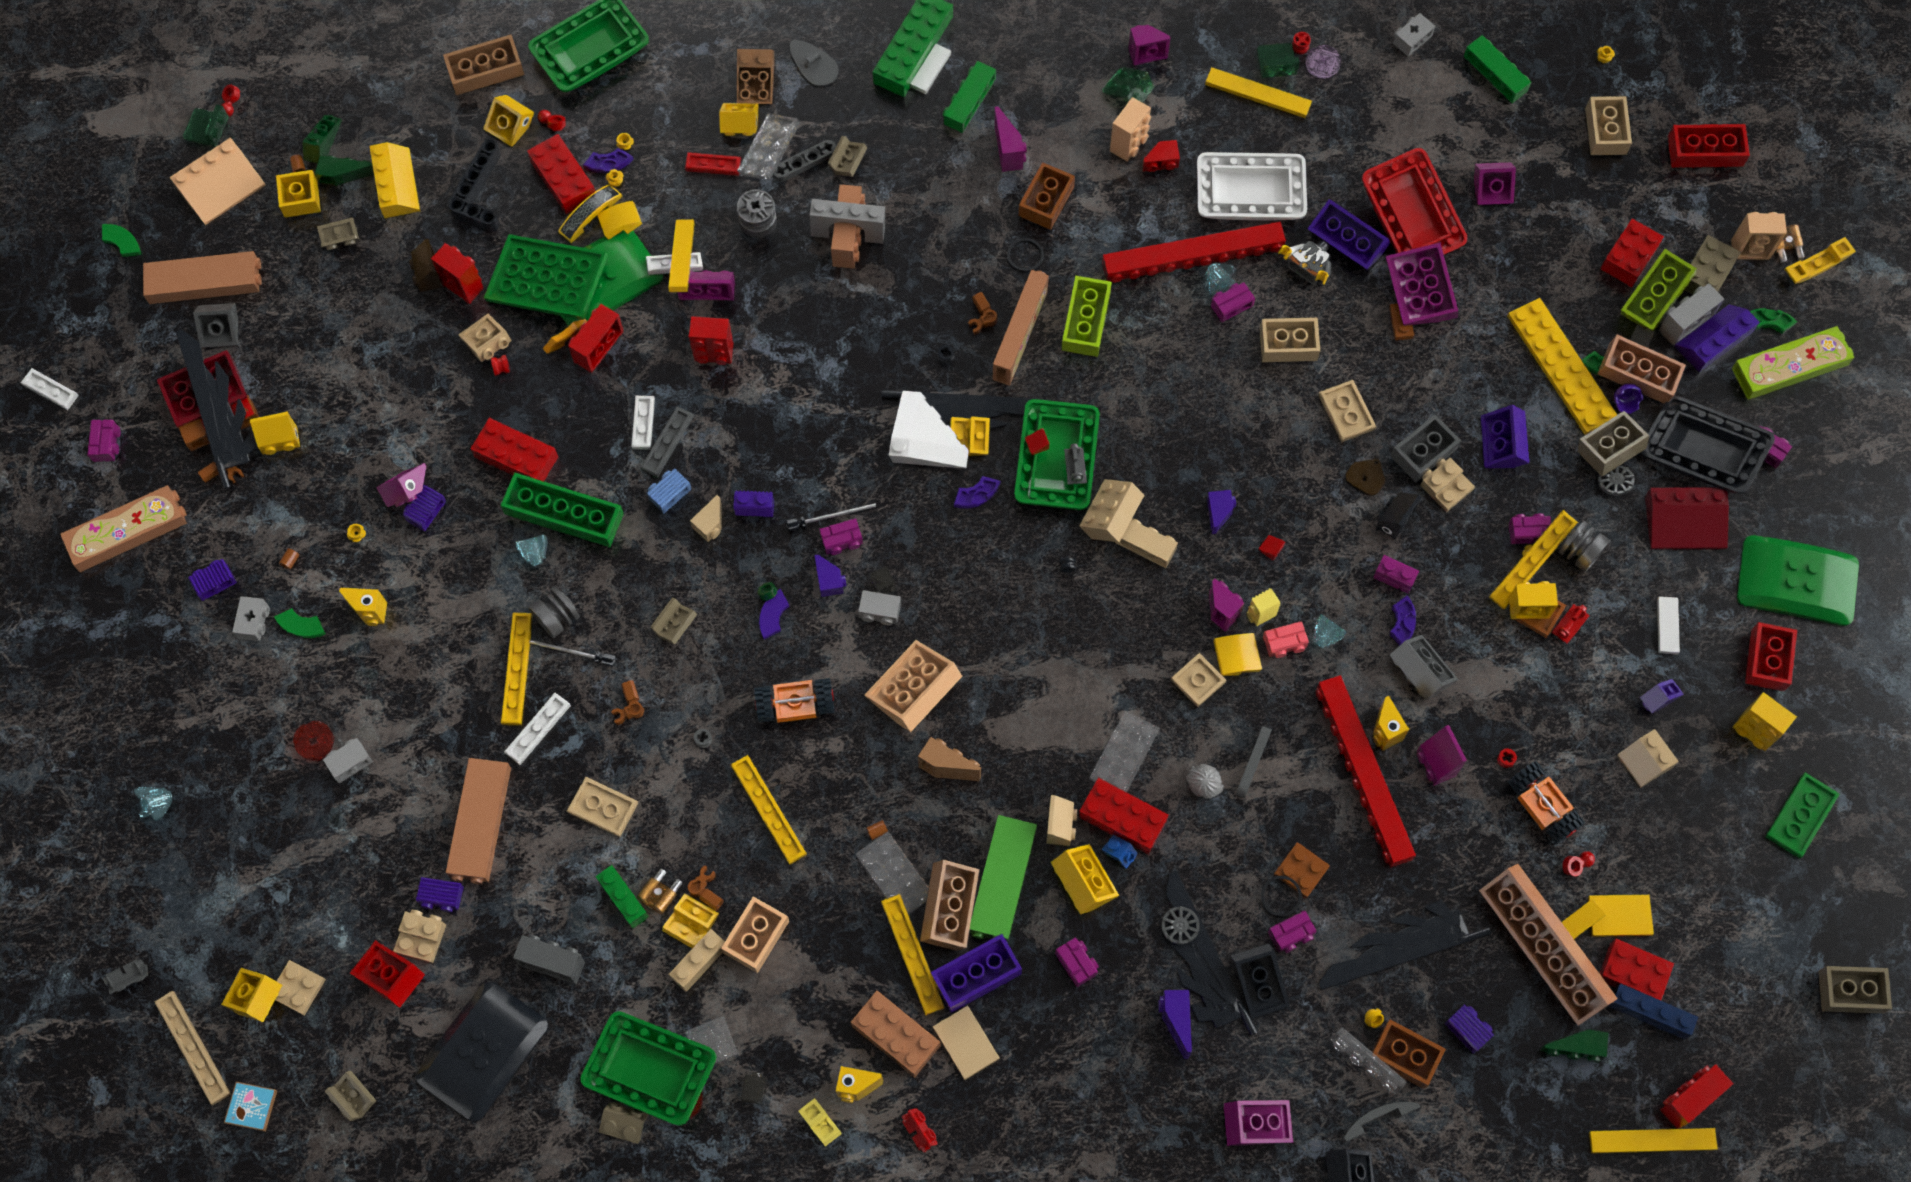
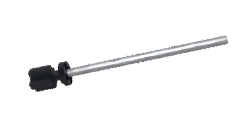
[786,504,876,531]
[530,640,616,667]

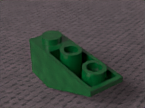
[302,115,342,163]
[315,155,374,186]
[1540,1030,1608,1063]

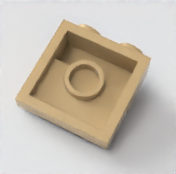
[459,314,511,362]
[1420,458,1475,512]
[393,909,446,964]

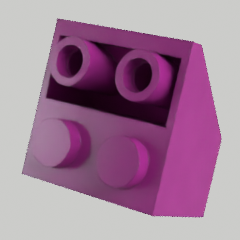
[1209,579,1244,632]

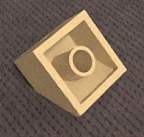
[1617,729,1679,788]
[1046,795,1077,846]

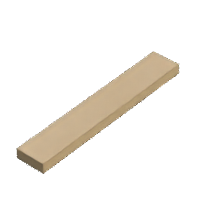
[155,991,231,1105]

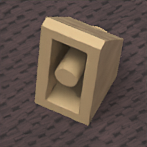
[690,495,721,542]

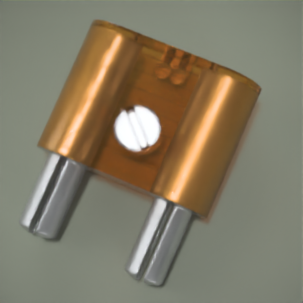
[1775,224,1804,262]
[637,869,682,914]

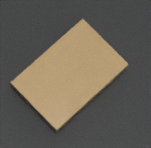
[1318,380,1376,442]
[567,777,638,837]
[933,1006,1000,1080]

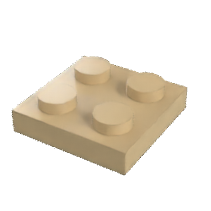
[1171,653,1226,707]
[275,960,326,1016]

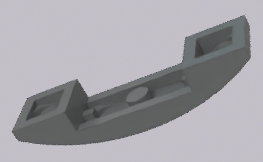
[1341,1102,1420,1144]

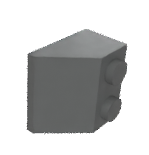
[193,303,238,348]

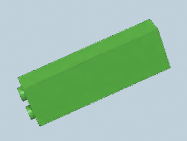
[969,815,1037,943]

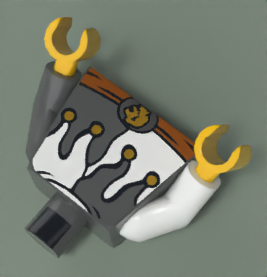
[1278,240,1331,286]

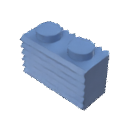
[647,469,691,514]

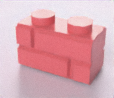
[1263,622,1309,658]

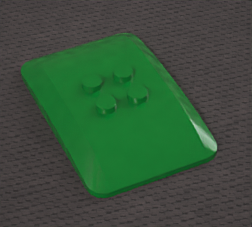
[528,0,649,92]
[561,230,663,327]
[1015,399,1100,510]
[1737,535,1859,626]
[581,1011,717,1126]

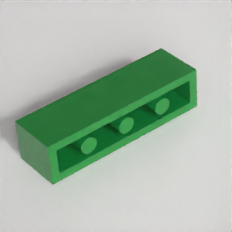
[1463,35,1531,103]
[942,61,996,133]

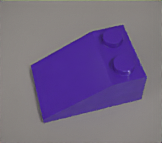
[1158,990,1192,1059]

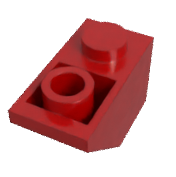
[1142,140,1180,172]

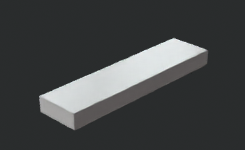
[504,693,571,765]

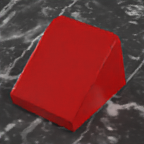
[1025,428,1050,455]
[1258,535,1286,561]

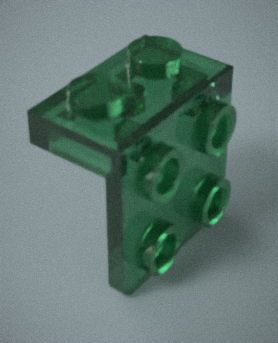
[1257,43,1299,78]
[1102,67,1155,105]
[183,104,229,147]

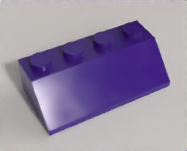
[1308,199,1390,270]
[1674,304,1760,373]
[931,934,1022,1013]

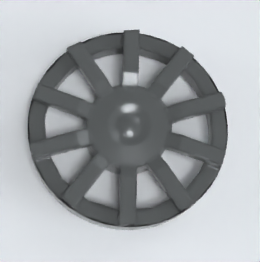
[1598,465,1635,496]
[1162,906,1200,945]

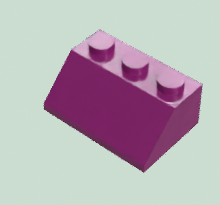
[677,270,735,300]

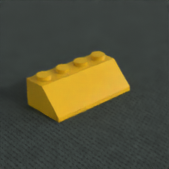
[370,142,420,218]

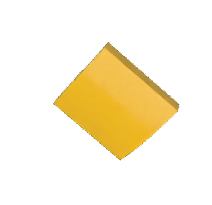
[598,201,642,240]
[950,416,990,456]
[1213,633,1262,676]
[662,894,719,949]

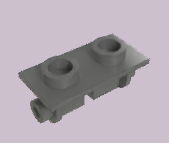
[1064,444,1087,485]
[103,959,148,994]

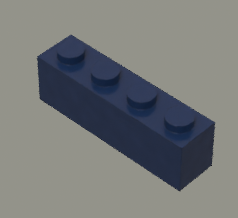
[1608,983,1698,1040]

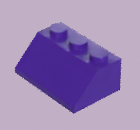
[1481,405,1529,468]

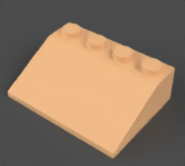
[170,138,265,225]
[865,640,962,732]

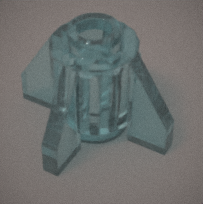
[1206,263,1236,296]
[515,534,548,566]
[1313,614,1347,648]
[134,787,172,821]

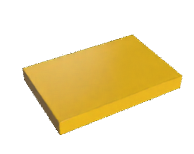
[1588,895,1654,937]

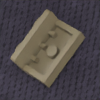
[828,136,867,177]
[317,218,359,250]
[651,598,697,645]
[325,1071,376,1121]
[599,1102,648,1144]

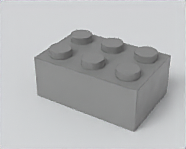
[1659,284,1724,346]

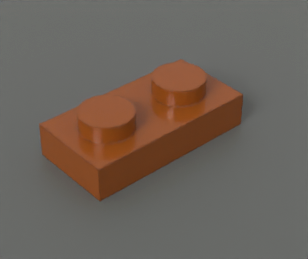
[1389,304,1414,340]

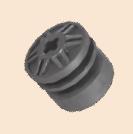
[737,190,777,238]
[1559,521,1611,572]
[528,586,580,638]

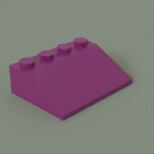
[1386,243,1458,326]

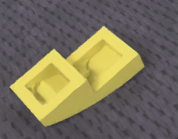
[799,1098,841,1147]

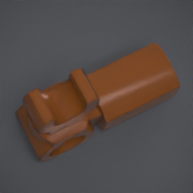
[968,292,998,334]
[198,461,244,483]
[611,680,644,724]
[688,866,724,911]

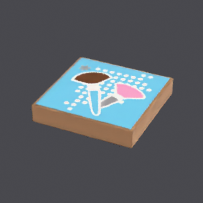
[224,1082,277,1132]

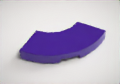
[583,148,633,173]
[954,476,1001,508]
[759,589,790,640]
[1389,595,1416,646]

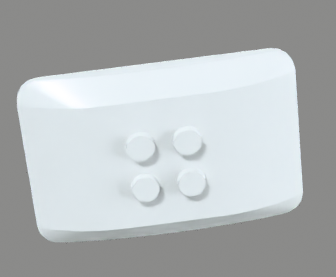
[1197,152,1307,220]

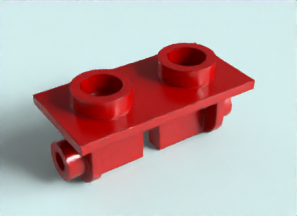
[1551,604,1590,644]
[902,1108,938,1153]

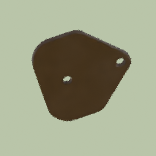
[1346,459,1385,496]

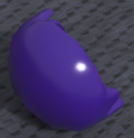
[1614,384,1643,414]

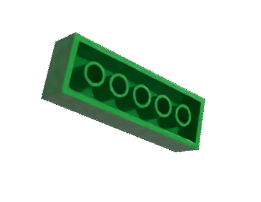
[873,0,953,97]
[501,473,624,547]

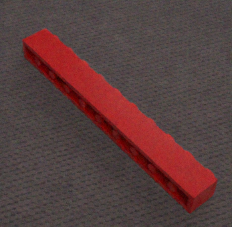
[1102,222,1286,282]
[1315,675,1416,868]

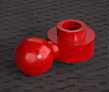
[219,84,240,117]
[538,110,566,131]
[1562,851,1595,876]

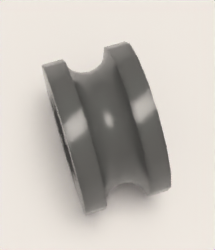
[694,729,712,748]

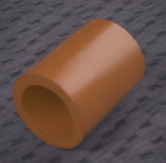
[290,155,306,173]
[279,548,299,570]
[866,820,888,840]

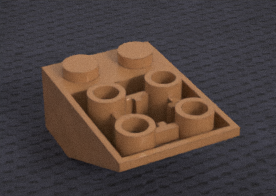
[737,49,774,104]
[918,737,981,781]

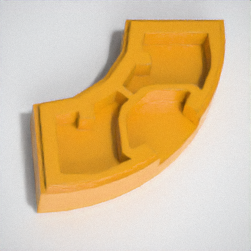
[543,319,587,353]

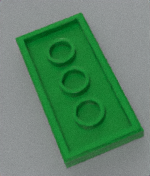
[1765,772,1840,859]

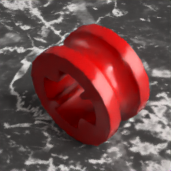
[1497,749,1517,768]

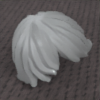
[1186,764,1224,799]

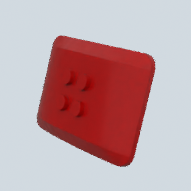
[1362,148,1468,255]

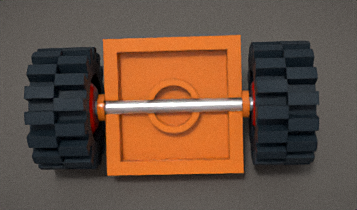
[754,678,835,723]
[1508,761,1585,844]

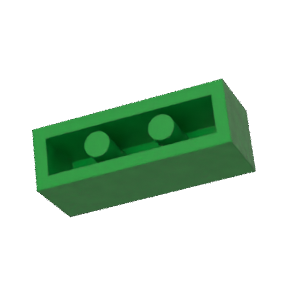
[595,865,649,929]

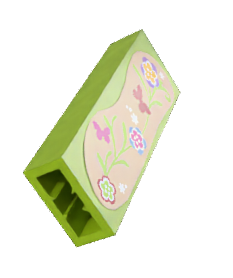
[1731,326,1854,400]

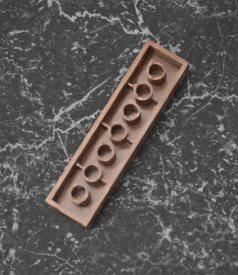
[1479,864,1618,1026]

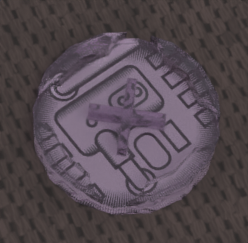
[1305,45,1341,78]

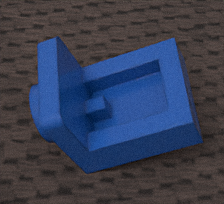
[1102,834,1137,868]

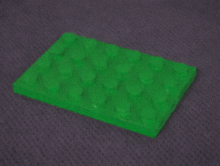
[484,234,608,320]

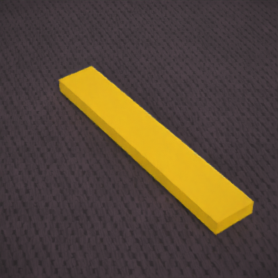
[1205,67,1312,118]
[669,219,695,292]
[1489,510,1578,609]
[501,613,533,725]
[731,755,807,865]
[881,894,945,1015]
[1589,1128,1718,1153]

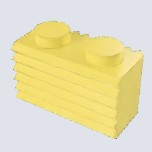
[1246,588,1281,626]

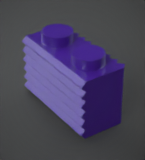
[403,485,446,531]
[734,490,774,517]
[188,559,237,601]
[416,877,464,912]
[1444,1005,1494,1054]

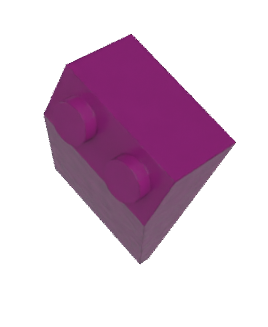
[994,106,1027,172]
[1417,725,1467,786]
[1224,1100,1293,1146]

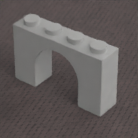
[810,199,885,244]

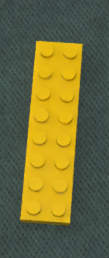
[1507,298,1617,435]

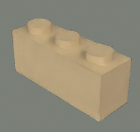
[1115,519,1178,568]
[669,929,725,992]

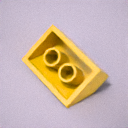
[1051,844,1119,914]

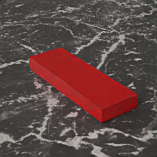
[685,152,741,176]

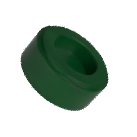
[757,582,777,601]

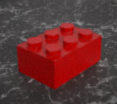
[1600,219,1664,287]
[431,243,484,304]
[568,304,624,373]
[689,316,734,365]
[1745,622,1797,691]
[1599,939,1674,1001]
[1660,1064,1733,1129]

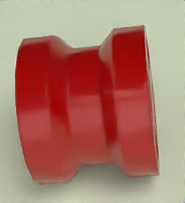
[1292,32,1311,55]
[491,355,510,376]

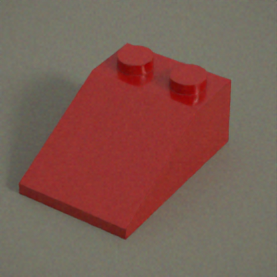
[350,940,425,1008]

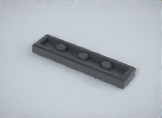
[641,406,694,478]

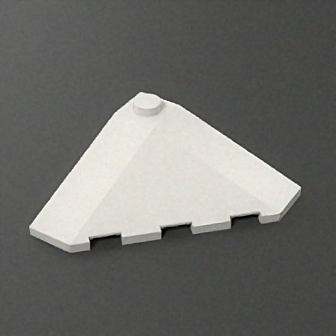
[889,391,969,468]

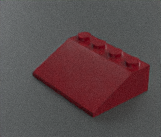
[157,350,248,428]
[1645,487,1729,549]

